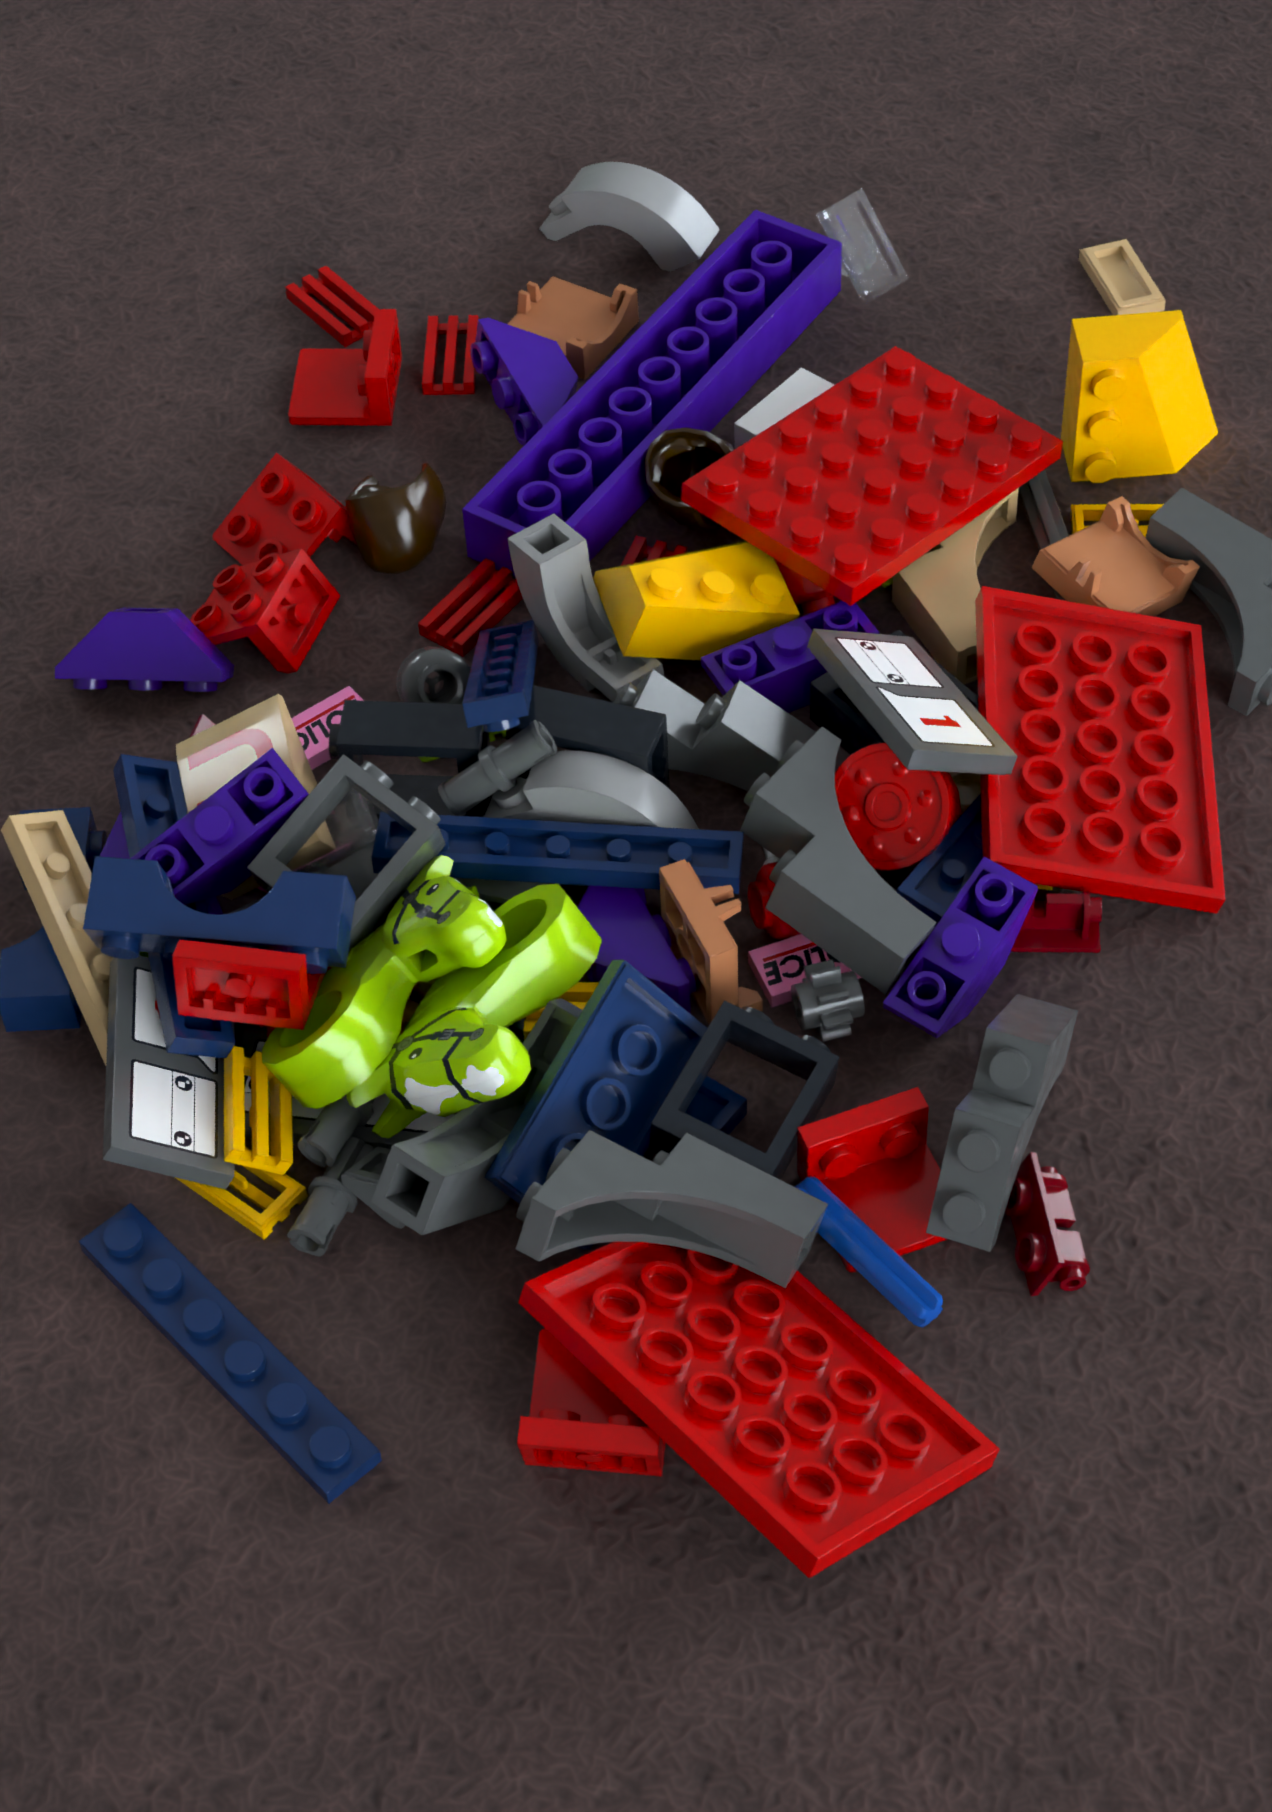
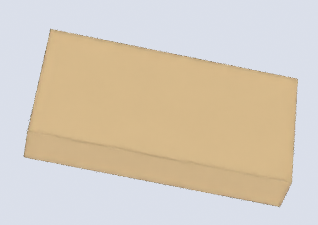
[1079,239,1166,315]

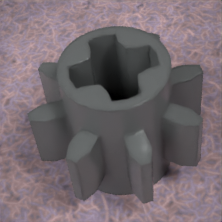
[791,959,865,1042]

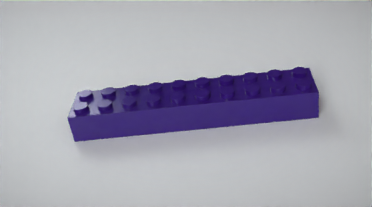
[462,210,842,578]

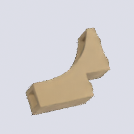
[892,488,1019,684]

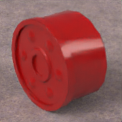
[835,743,961,870]

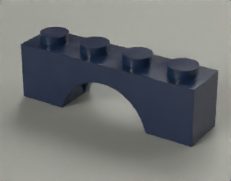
[0,807,108,1032]
[83,856,356,974]

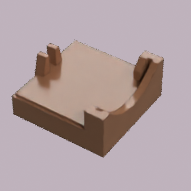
[508,276,639,380]
[1032,496,1200,617]
[659,859,763,1025]

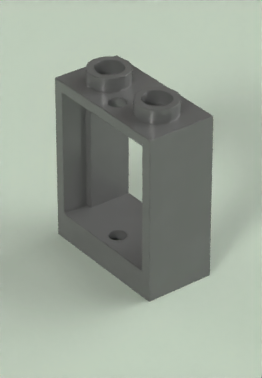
[247,754,446,952]

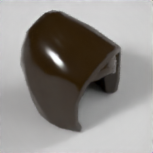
[645,428,734,530]
[345,463,447,574]

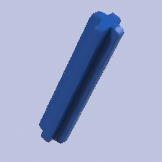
[795,1176,943,1328]

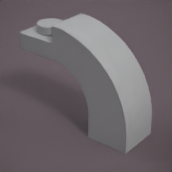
[539,162,720,272]
[507,514,664,702]
[484,750,699,829]

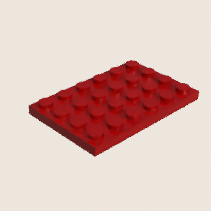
[681,346,1063,606]
[975,586,1226,914]
[518,1241,1000,1579]

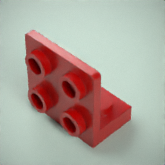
[288,309,402,426]
[212,452,357,565]
[190,548,341,674]
[172,939,325,1030]
[797,1087,947,1272]
[517,1328,666,1477]

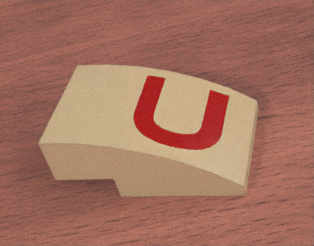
[176,694,336,900]

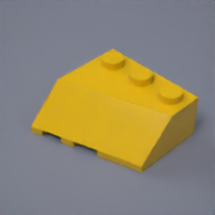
[1061,310,1218,483]
[593,542,800,660]

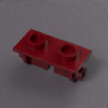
[1011,891,1102,953]
[1005,1152,1090,1296]

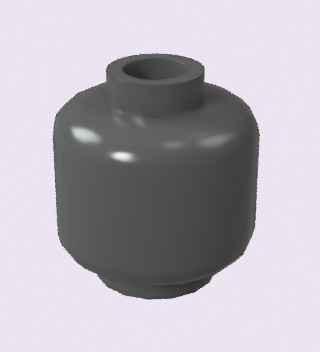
[396,646,471,704]

